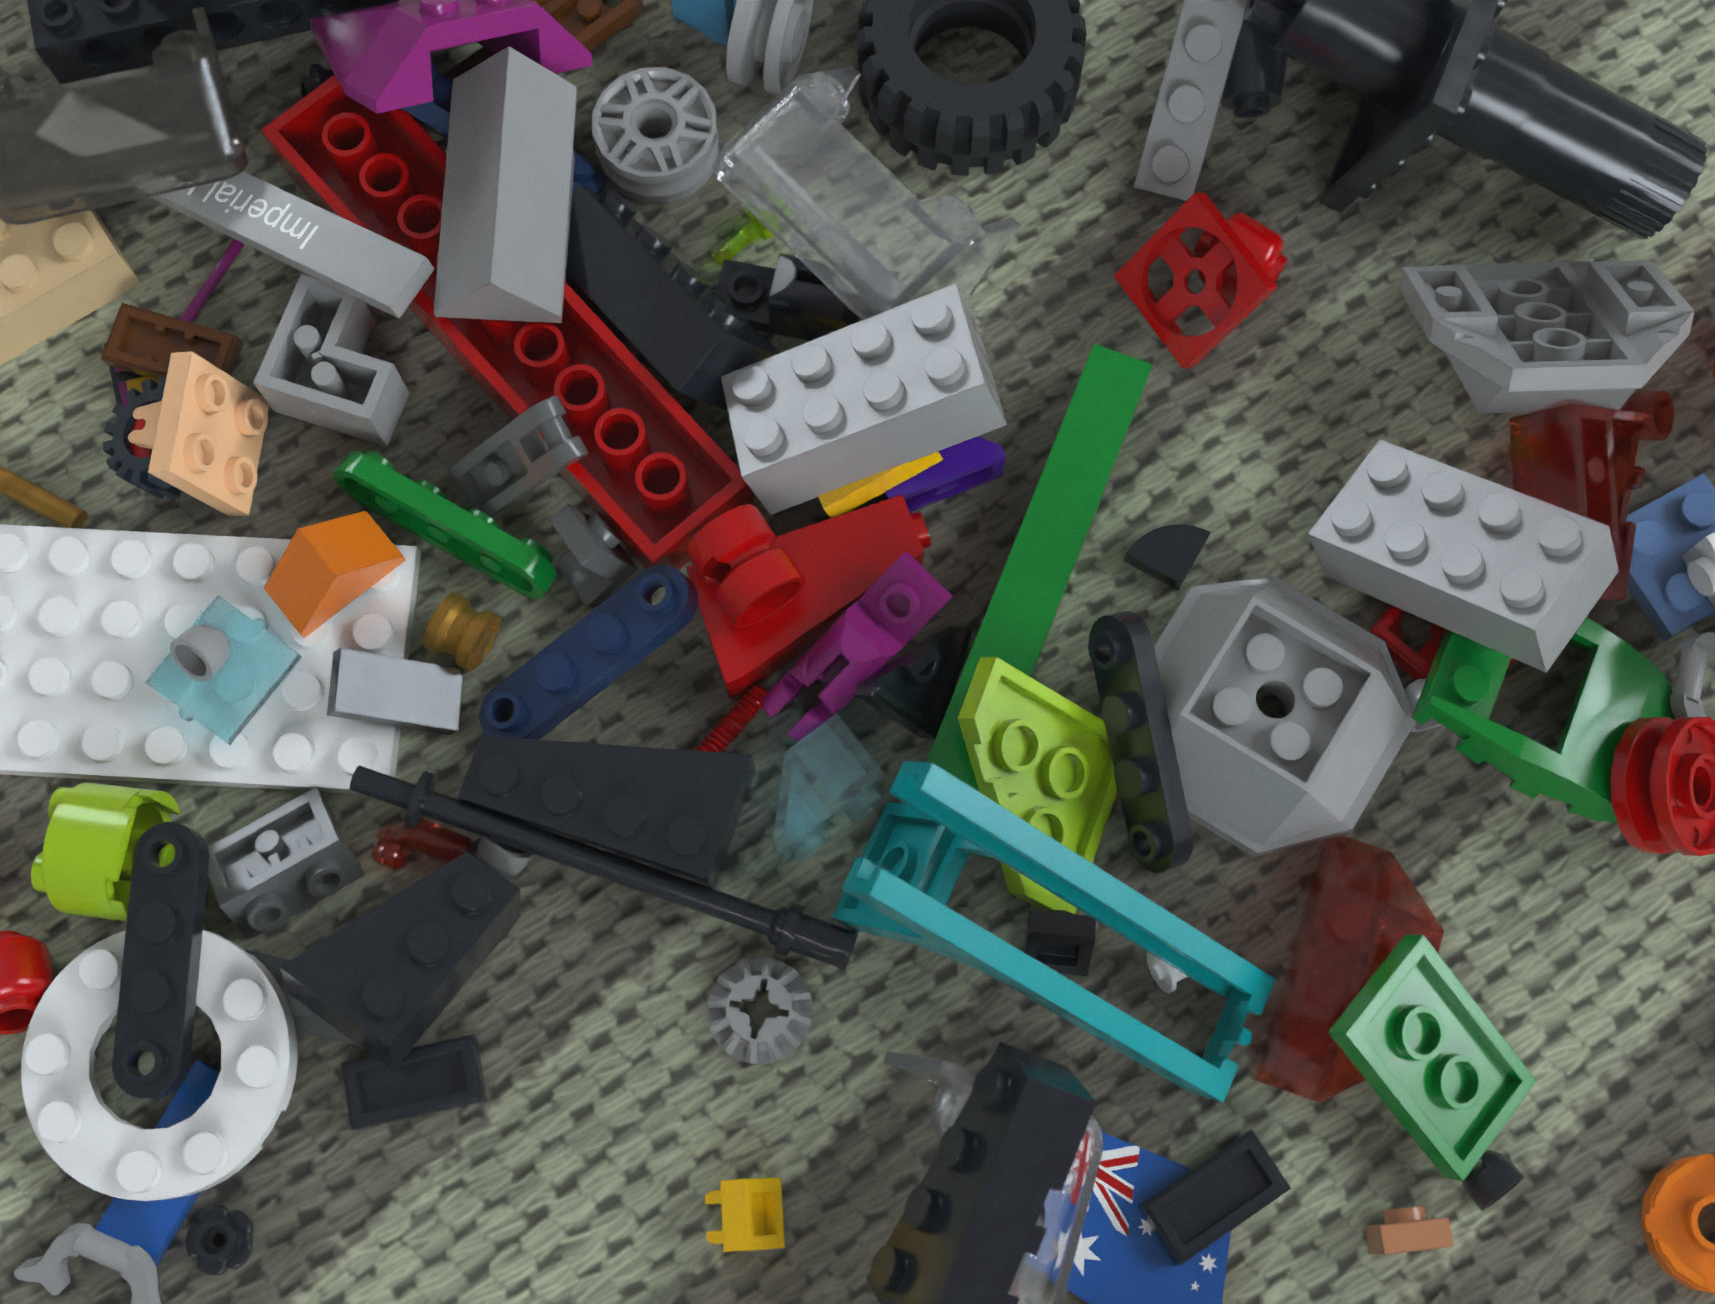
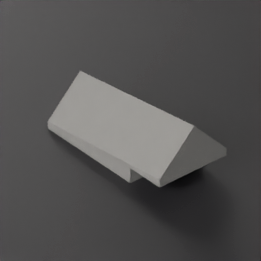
[434,46,577,323]

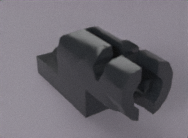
[716,253,902,341]

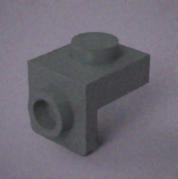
[550,504,638,608]

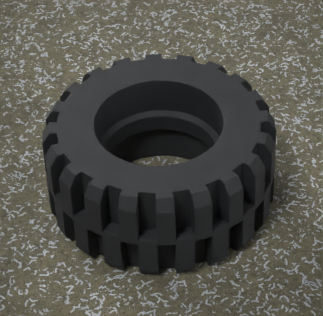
[857,0,1087,176]

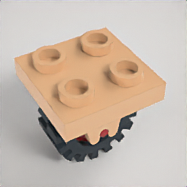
[103,351,269,516]

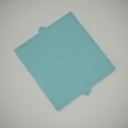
[145,595,302,745]

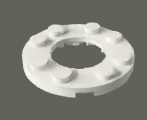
[21,930,298,1201]

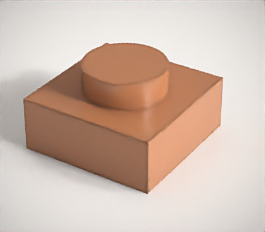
[1365,1205,1454,1255]

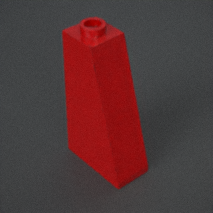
[686,494,931,699]

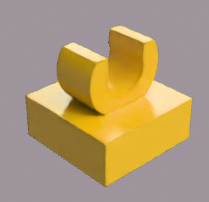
[705,1178,785,1252]

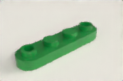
[332,450,557,600]

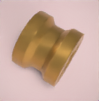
[423,592,502,672]

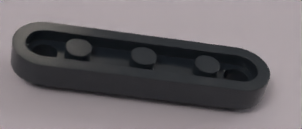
[1088,611,1193,873]
[112,822,209,1099]

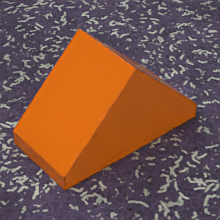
[264,510,406,638]

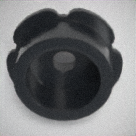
[185,1205,253,1276]

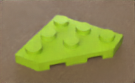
[958,657,1118,914]

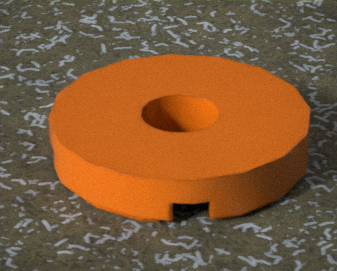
[1641,1154,1715,1294]

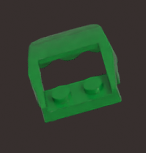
[1411,617,1676,823]

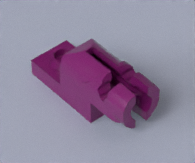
[763,551,953,743]

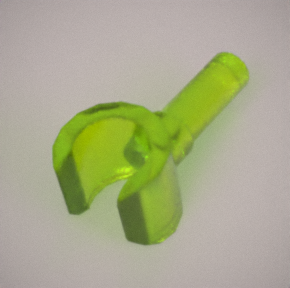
[712,192,785,267]

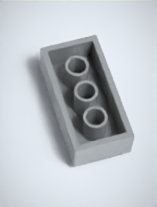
[721,283,1007,515]
[1308,439,1619,673]

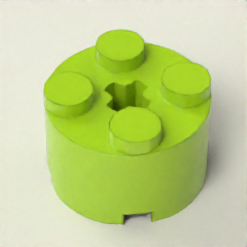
[31,782,181,922]

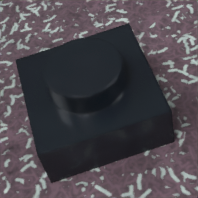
[1023,910,1096,976]

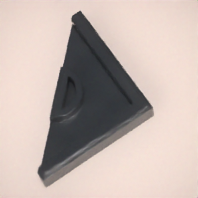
[855,626,972,740]

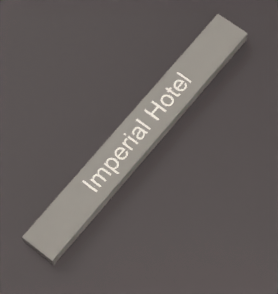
[35,90,435,318]

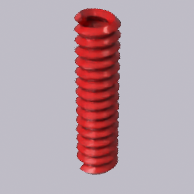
[696,685,768,752]

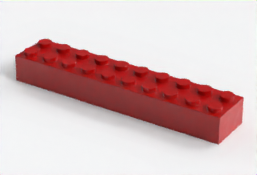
[261,74,755,571]

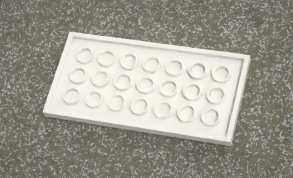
[0,524,422,794]

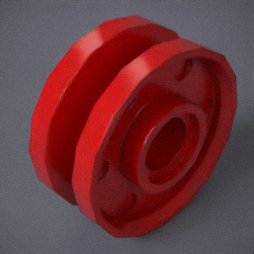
[1611,717,1715,856]

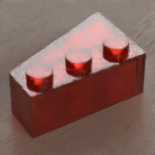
[1509,404,1653,604]

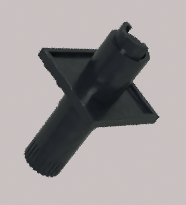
[1243,0,1707,239]

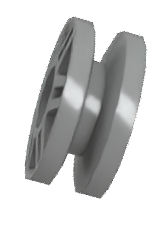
[726,0,814,97]
[592,67,719,204]

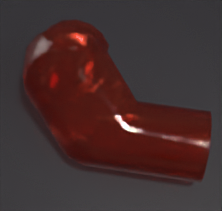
[371,819,471,870]

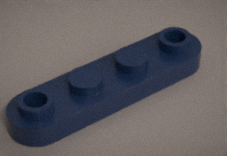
[479,565,698,740]

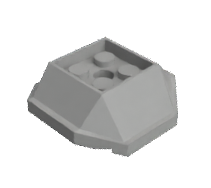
[1400,260,1694,414]
[1154,576,1416,857]

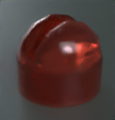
[1619,391,1674,441]

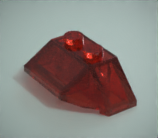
[1254,835,1444,1103]

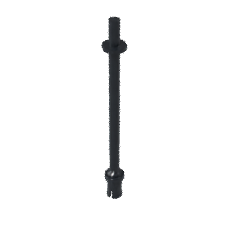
[350,765,858,971]

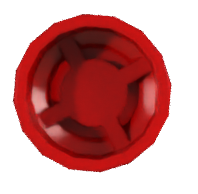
[685,504,806,628]

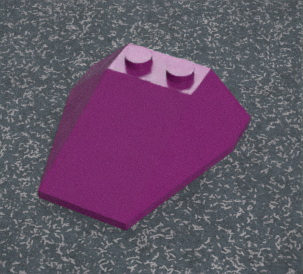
[310,0,592,114]

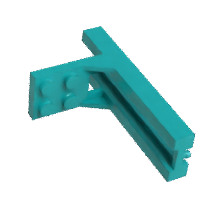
[831,761,1276,1102]

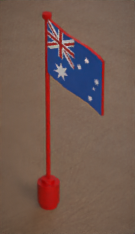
[1010,1123,1231,1304]

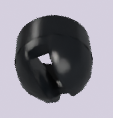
[1462,1150,1525,1211]

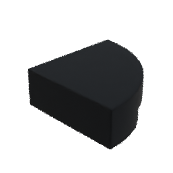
[1124,524,1211,591]

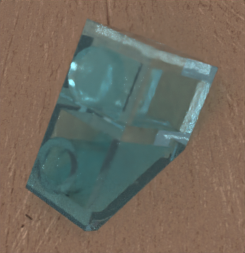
[772,713,885,864]

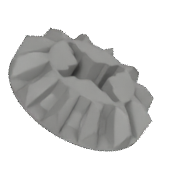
[707,957,813,1065]

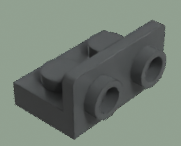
[208,787,364,938]

